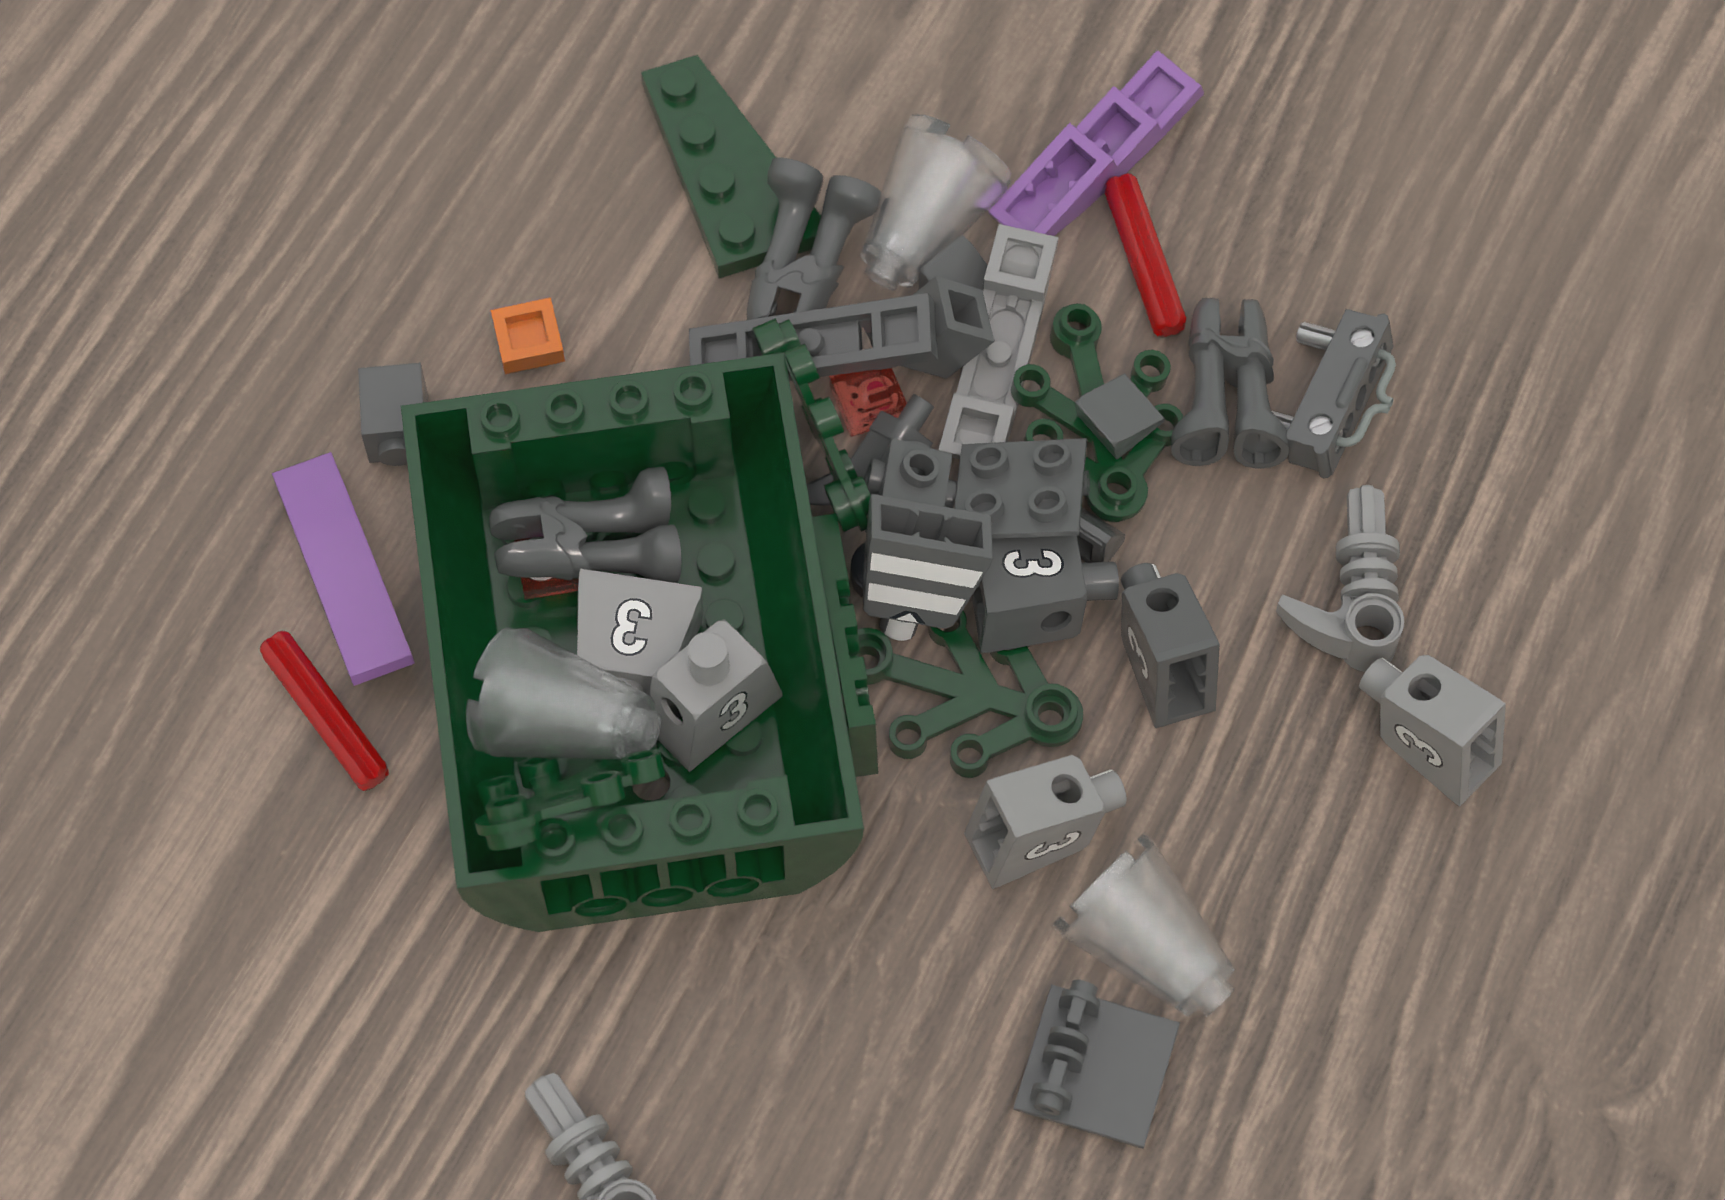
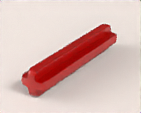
[1105,173,1187,338]
[260,631,389,791]

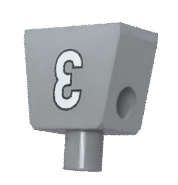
[577,569,703,729]
[646,619,782,772]
[1359,655,1506,807]
[964,755,1126,889]

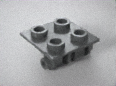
[954,438,1090,539]
[1013,980,1180,1149]

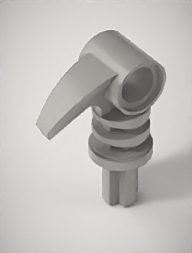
[1276,485,1404,672]
[525,1073,656,1200]

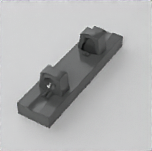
[689,293,938,382]

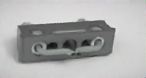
[1271,309,1396,478]

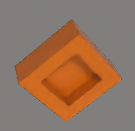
[491,297,565,374]

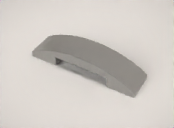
[939,224,1059,459]

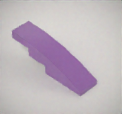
[988,50,1204,236]
[272,452,415,686]

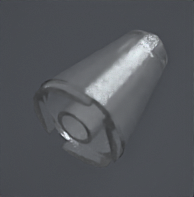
[860,114,1012,291]
[466,627,661,760]
[1050,832,1235,1017]

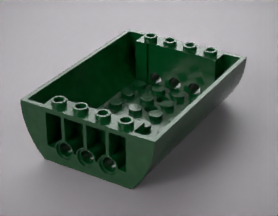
[401,353,864,932]

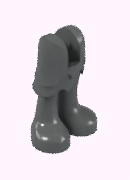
[746,158,882,320]
[1171,298,1289,469]
[489,467,681,583]

